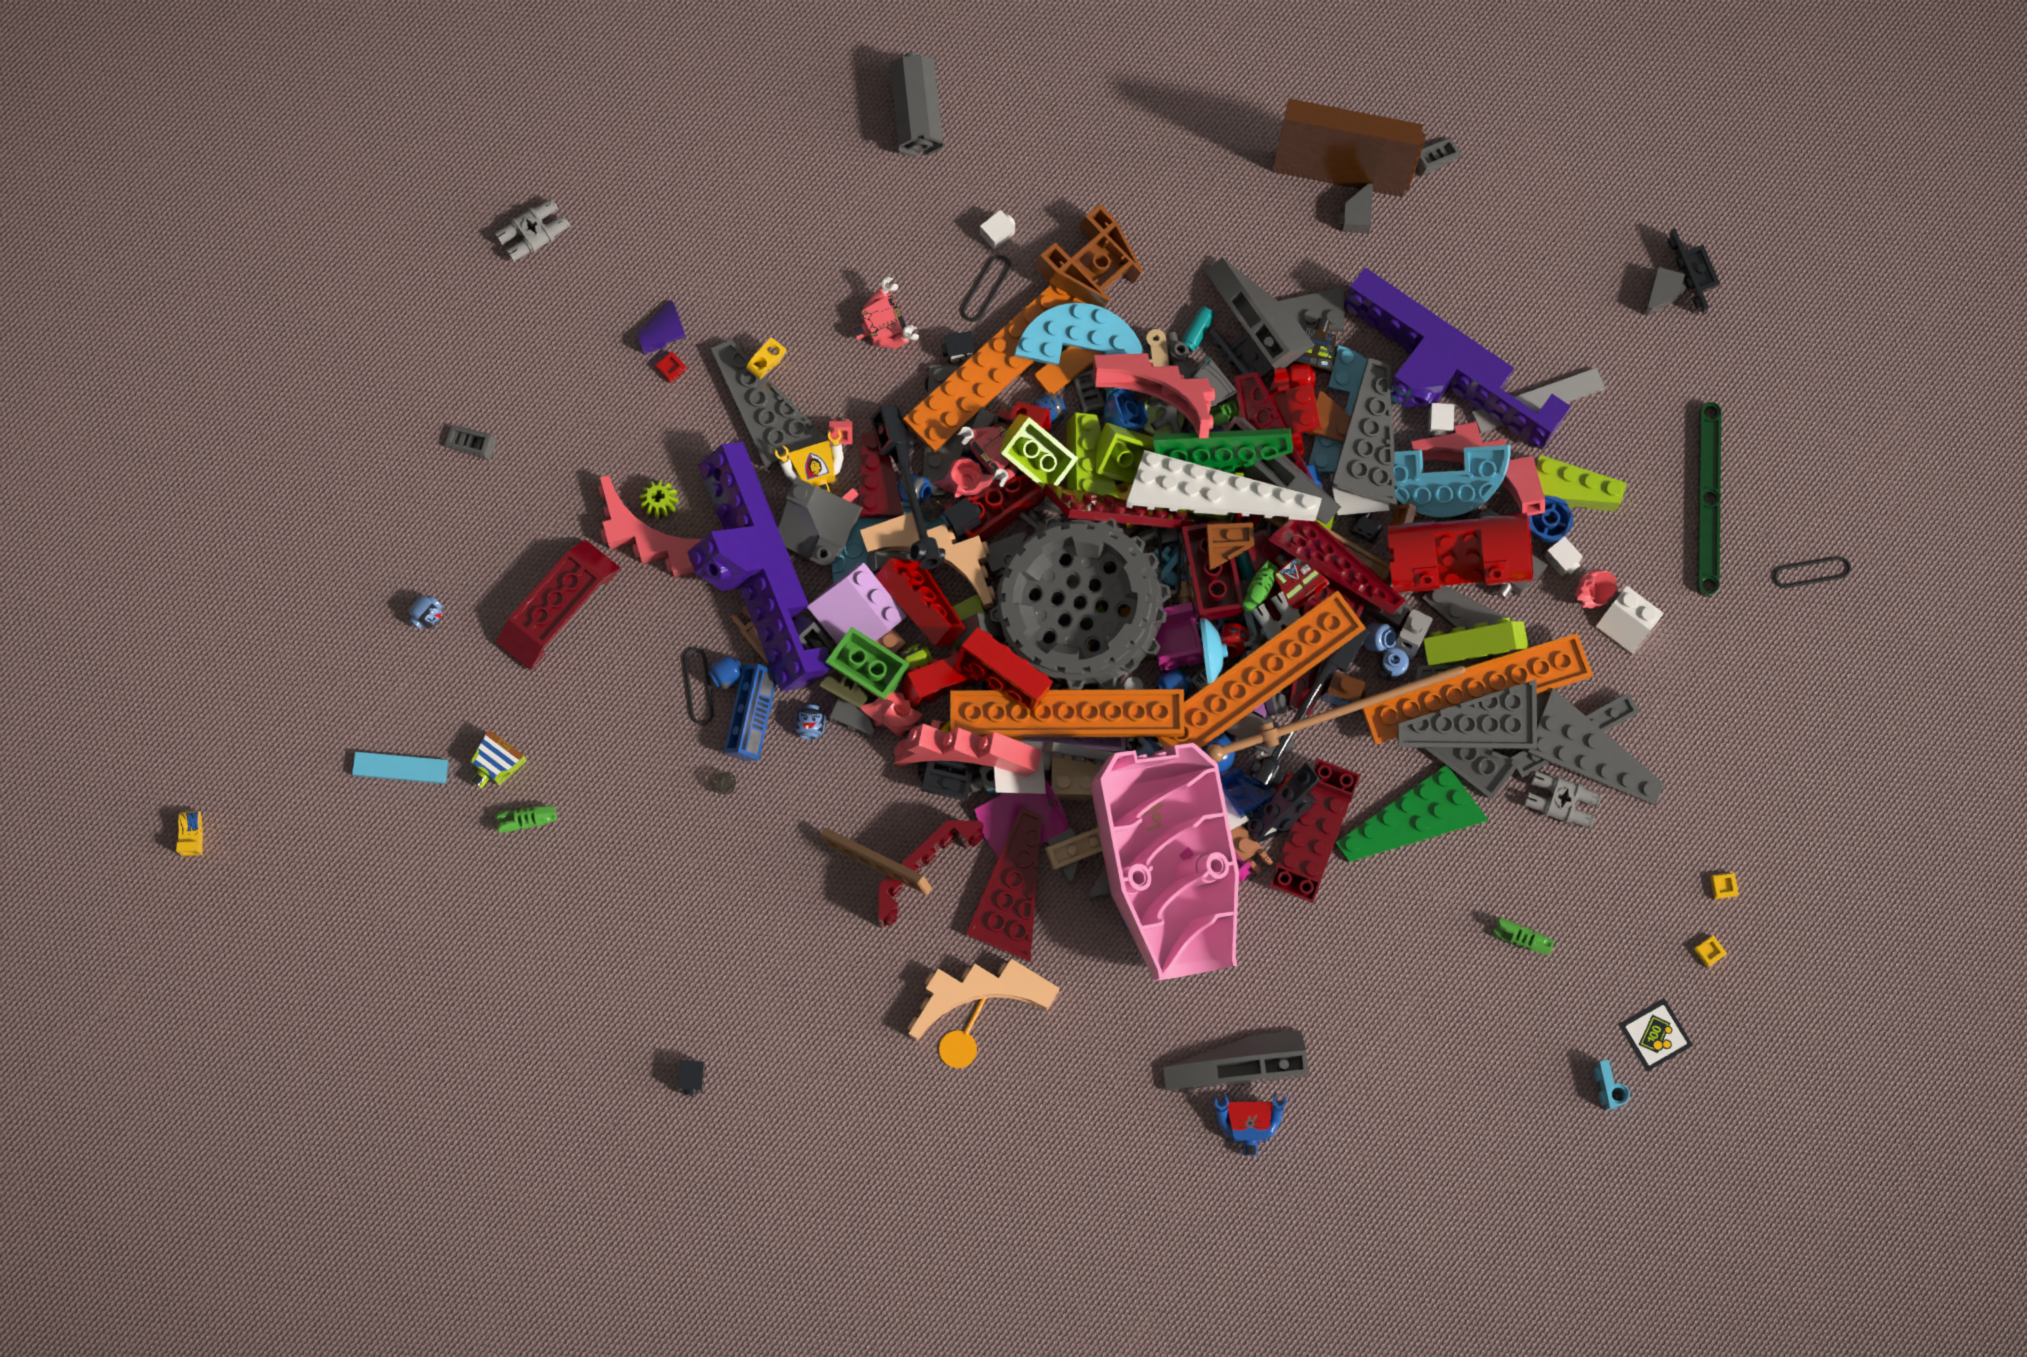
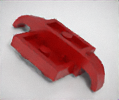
[1269,367,1322,455]

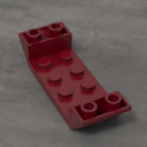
[496,540,621,671]
[1269,758,1361,903]
[878,820,984,929]

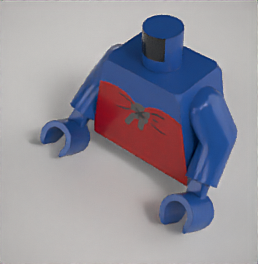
[1213,1092,1287,1156]

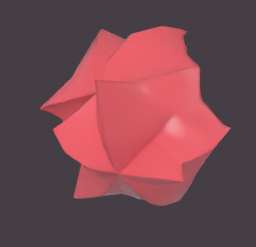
[933,457,1000,498]
[860,691,923,739]

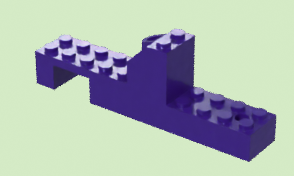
[1344,267,1571,450]
[687,442,833,692]

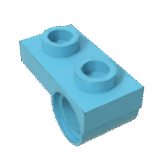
[1594,1060,1630,1111]

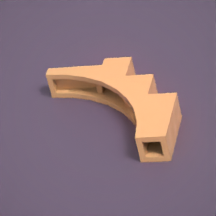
[860,512,996,610]
[907,959,1059,1042]

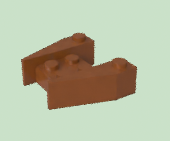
[1033,204,1143,309]

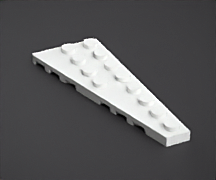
[1126,450,1322,521]

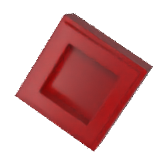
[655,351,687,383]

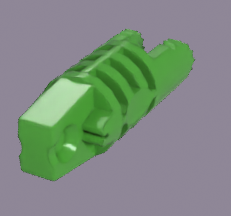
[1209,397,1240,429]
[1243,561,1279,612]
[496,806,557,833]
[1493,918,1554,956]

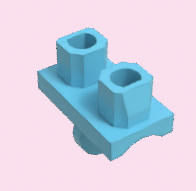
[1152,546,1185,586]

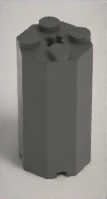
[890,52,943,156]

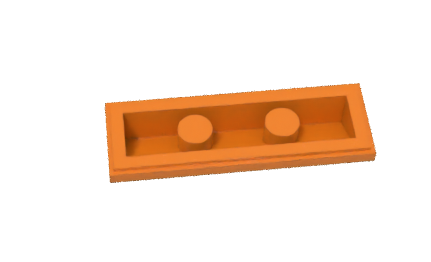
[1034,346,1102,394]

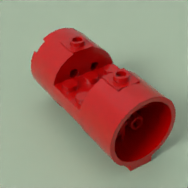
[1388,512,1534,593]

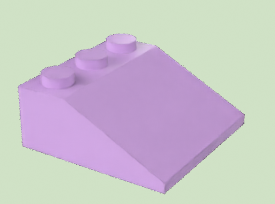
[807,563,907,645]

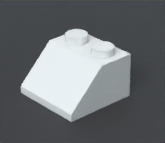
[1595,586,1664,655]

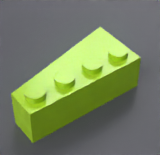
[1066,412,1119,499]
[1535,455,1627,511]
[1424,618,1529,666]

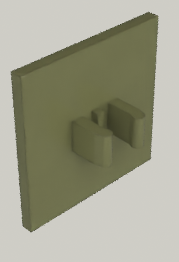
[820,670,873,708]

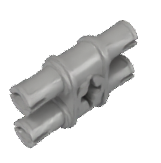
[494,198,571,262]
[1251,591,1301,641]
[1524,771,1602,829]

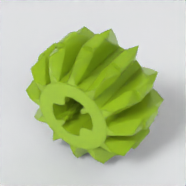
[639,479,679,519]

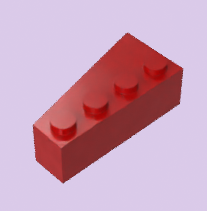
[944,473,1046,542]

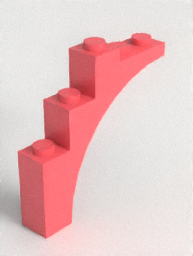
[1093,353,1215,438]
[1411,422,1545,516]
[598,475,702,577]
[894,724,1042,777]

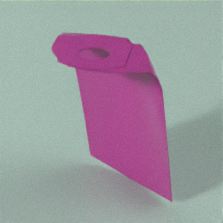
[974,780,1069,858]

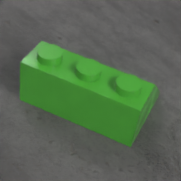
[826,626,909,700]

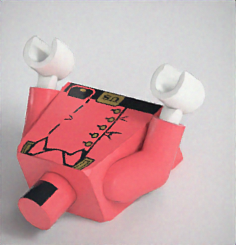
[852,277,919,349]
[957,426,1019,487]

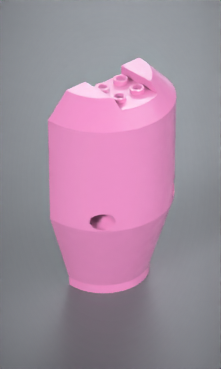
[1090,743,1239,981]

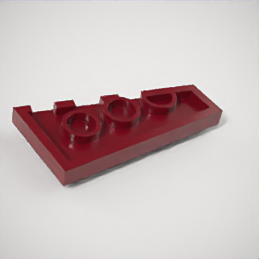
[859,434,904,519]

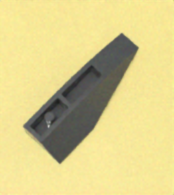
[1205,257,1314,369]
[1223,417,1341,524]
[1163,1030,1309,1091]

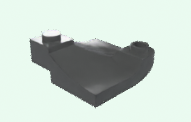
[778,477,863,566]

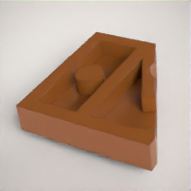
[1307,391,1350,444]
[1206,523,1254,570]

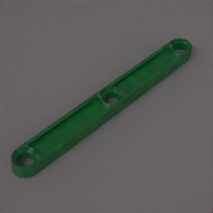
[1697,402,1721,597]

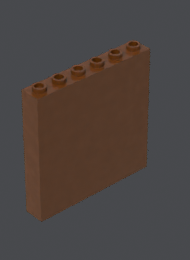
[1272,98,1426,197]

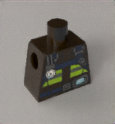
[1292,318,1336,374]

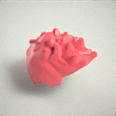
[1574,569,1618,609]

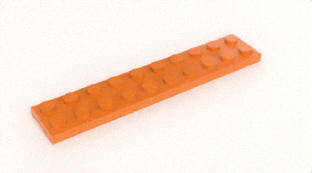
[903,284,1085,453]
[1157,591,1366,749]
[1362,633,1593,745]
[950,689,1184,737]

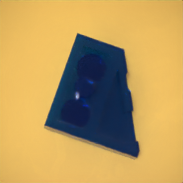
[1220,768,1277,818]

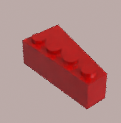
[875,558,966,646]
[954,627,1053,711]
[898,650,982,710]

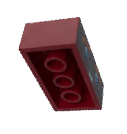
[1178,520,1244,622]

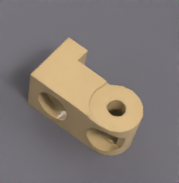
[1145,329,1169,367]

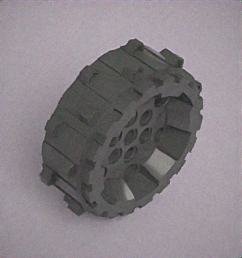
[990,516,1171,690]

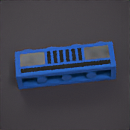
[723,664,777,761]

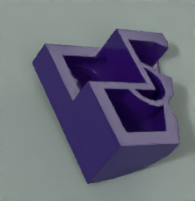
[636,300,686,354]

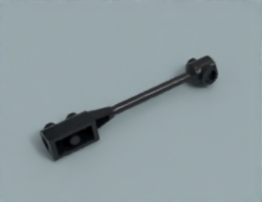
[870,405,946,569]
[1249,629,1369,789]

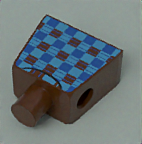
[1318,672,1367,714]

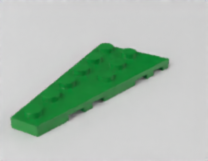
[1153,428,1293,473]
[1335,765,1488,863]

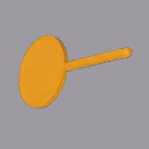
[939,998,986,1068]

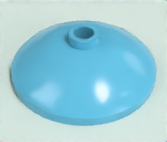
[1200,618,1228,685]

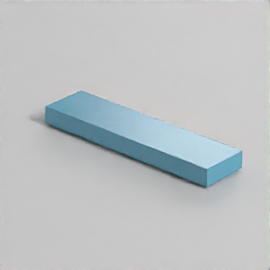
[352,752,449,784]

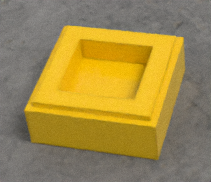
[1710,873,1739,900]
[1693,935,1727,968]

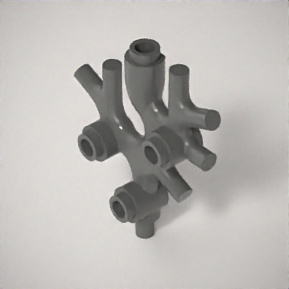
[1147,332,1233,434]

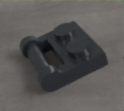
[921,761,975,802]

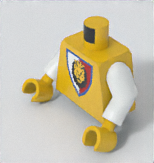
[773,428,844,492]

